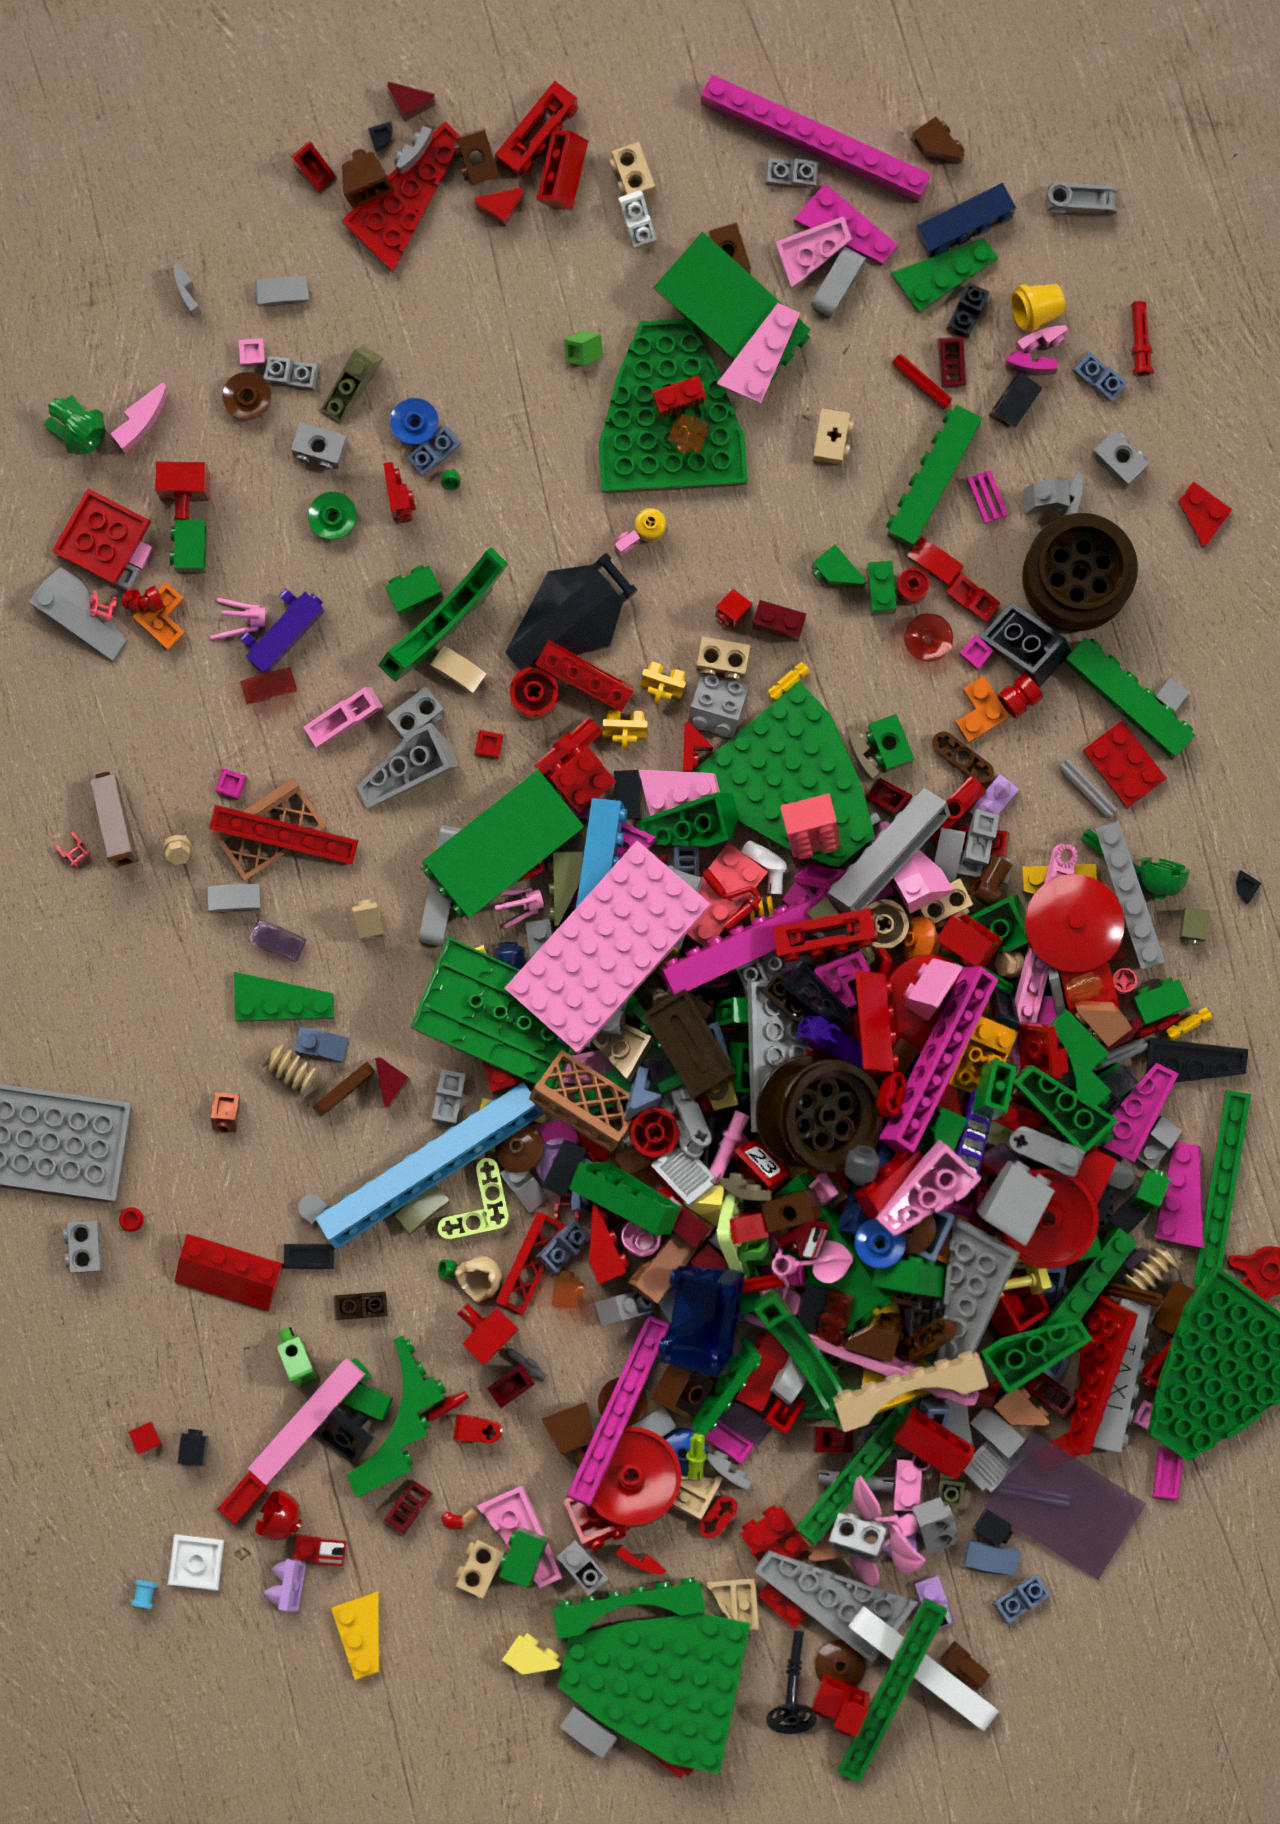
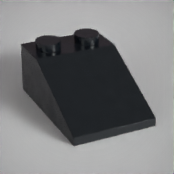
[980,602,1071,688]

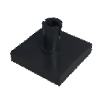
[315,1407,374,1465]

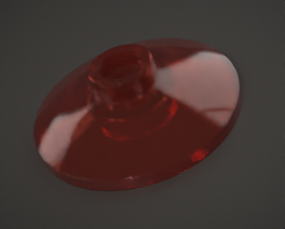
[904,613,953,662]

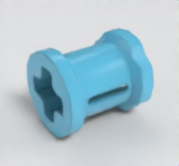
[130,1579,157,1609]

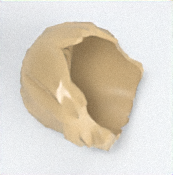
[454,1255,503,1303]

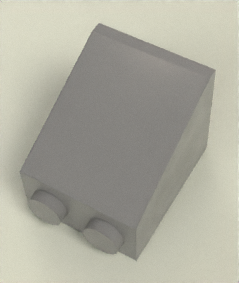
[975,1160,1054,1246]

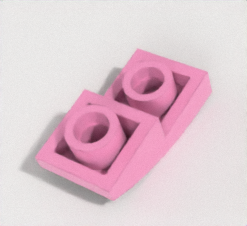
[1015,326,1068,353]

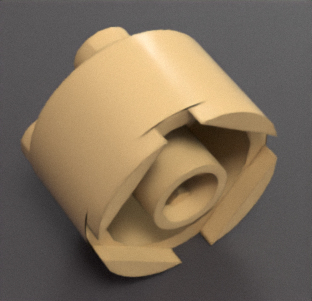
[858,899,909,951]

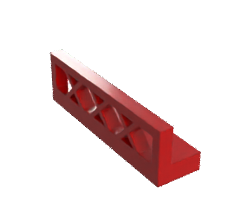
[496,1211,565,1314]

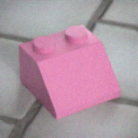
[903,959,963,1021]

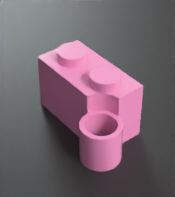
[892,1453,931,1512]

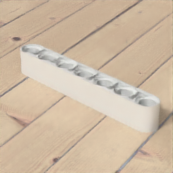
[849,1606,999,1731]

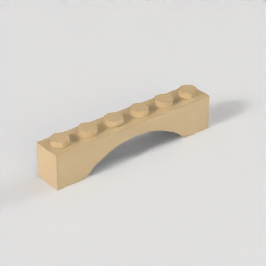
[833,1351,989,1432]

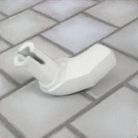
[742,841,787,894]

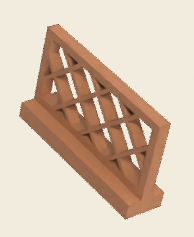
[212,777,326,881]
[529,1050,632,1153]

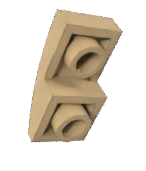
[429,645,486,694]

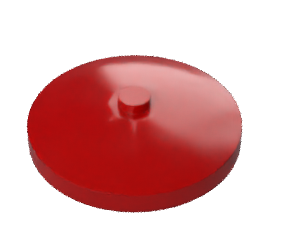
[1024,874,1124,974]
[886,954,963,1053]
[999,1168,1099,1269]
[590,1426,681,1527]

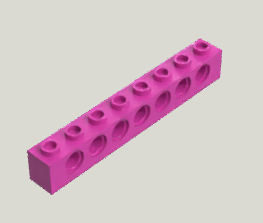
[879,966,999,1152]

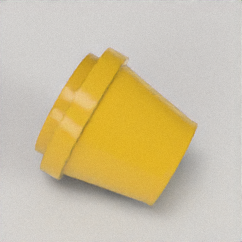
[1011,283,1066,333]

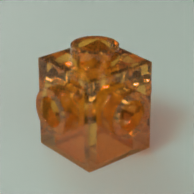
[668,414,711,454]

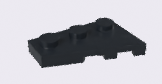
[781,961,854,1029]

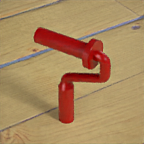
[701,869,761,931]

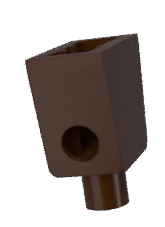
[342,149,395,209]
[542,1402,593,1465]

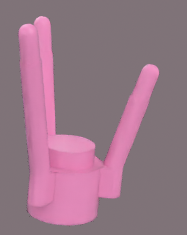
[210,598,265,640]
[494,887,544,928]

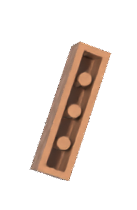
[627,1206,715,1303]

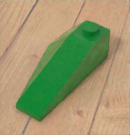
[637,792,738,847]
[937,894,1028,957]
[980,1318,1092,1394]

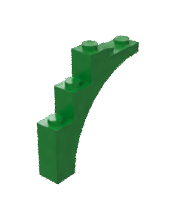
[378,547,508,682]
[1045,1008,1114,1168]
[346,1336,446,1497]

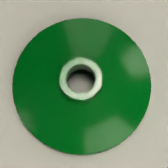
[308,491,357,540]

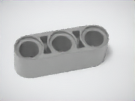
[810,247,866,318]

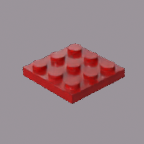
[52,488,151,585]

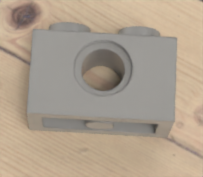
[291,422,348,470]
[1092,430,1149,489]

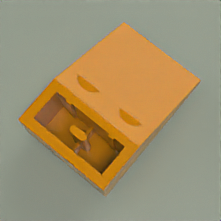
[948,1015,1019,1092]

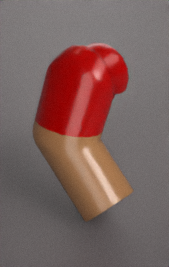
[441,1506,480,1530]

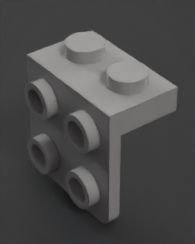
[687,674,748,738]

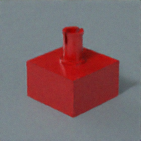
[155,461,210,520]
[457,1303,519,1365]

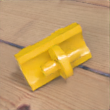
[640,662,686,704]
[603,710,647,750]

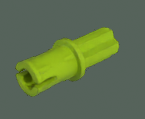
[686,1433,707,1481]

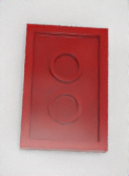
[1082,721,1167,809]

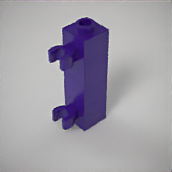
[240,588,325,676]
[795,1015,863,1070]

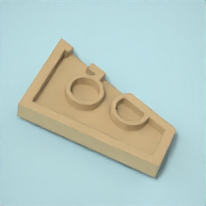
[592,1024,655,1082]

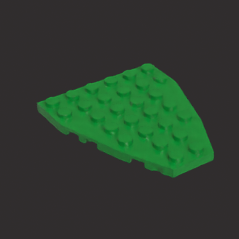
[599,319,747,493]
[693,680,875,869]
[1148,1264,1280,1461]
[558,1613,751,1774]

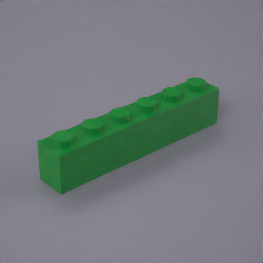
[886,404,982,549]
[1064,637,1195,760]

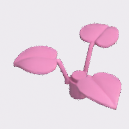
[754,1209,853,1316]
[850,1475,926,1587]

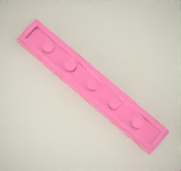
[248,1358,365,1485]

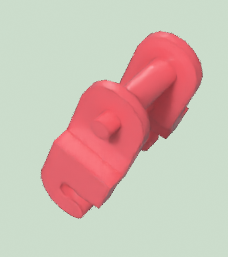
[90,590,117,622]
[55,831,91,868]
[554,1191,579,1220]

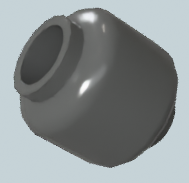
[844,1146,880,1185]

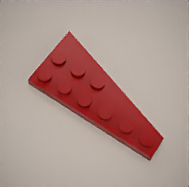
[342,121,460,273]
[1068,1294,1138,1455]

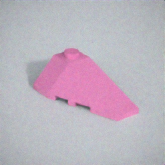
[871,821,954,913]
[876,1140,981,1236]

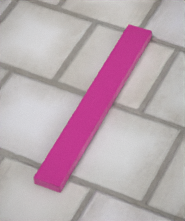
[567,1315,670,1507]

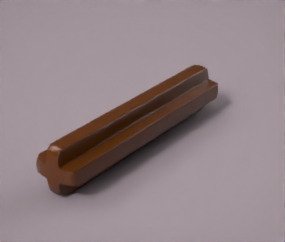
[1101,1281,1163,1307]

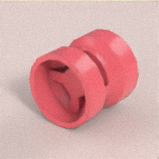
[1112,968,1137,995]

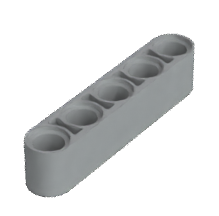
[419,825,462,947]

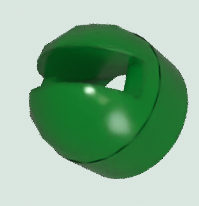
[441,469,461,490]
[438,1259,458,1279]

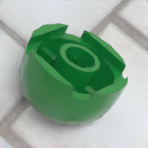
[1139,857,1190,900]

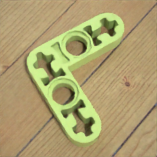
[438,1158,509,1239]
[717,1190,750,1281]

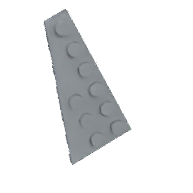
[938,1216,1020,1361]
[754,1550,918,1663]

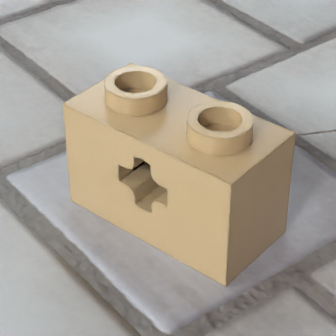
[813,408,854,465]

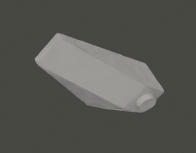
[29,567,127,661]
[357,723,460,809]

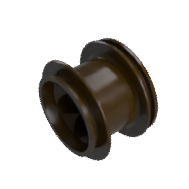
[1022,513,1138,631]
[755,1055,884,1173]

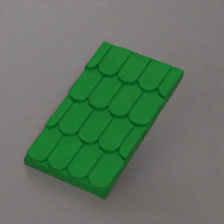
[410,937,573,1089]

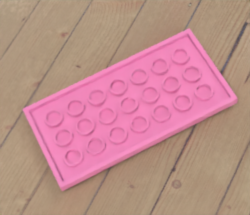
[505,841,711,1054]

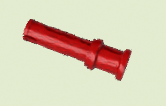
[1131,301,1154,376]

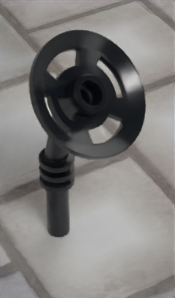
[766,1630,817,1734]

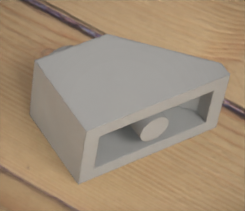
[1023,478,1070,515]

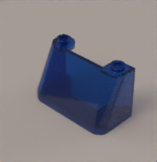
[658,1266,745,1377]

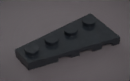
[1145,1037,1249,1083]

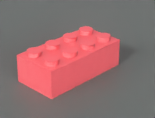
[780,794,841,859]
[685,842,767,948]

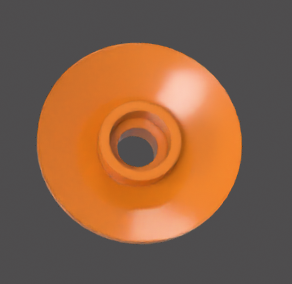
[901,916,937,960]

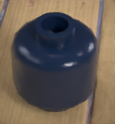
[492,941,526,970]

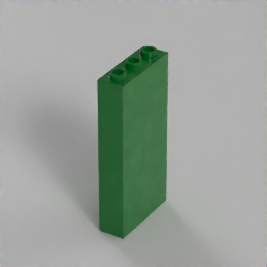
[653,231,811,383]
[421,769,584,920]
[757,1171,897,1337]

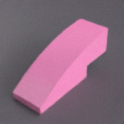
[110,383,169,454]
[303,687,384,748]

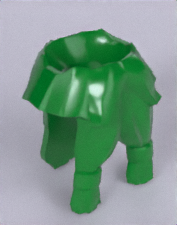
[44,395,106,454]

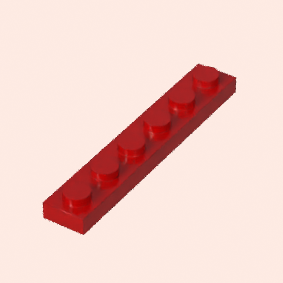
[209,805,359,864]

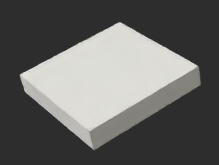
[168,1534,225,1591]

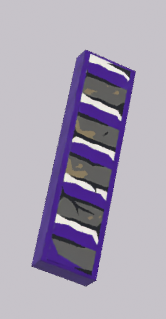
[956,1089,991,1191]

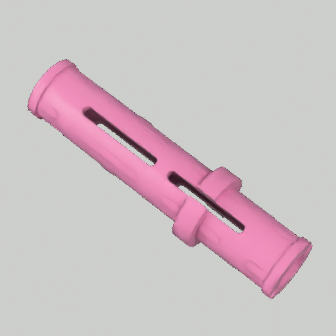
[710,1110,750,1185]

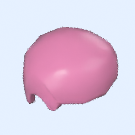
[621,1221,661,1257]

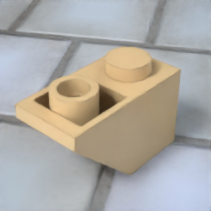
[352,900,385,941]

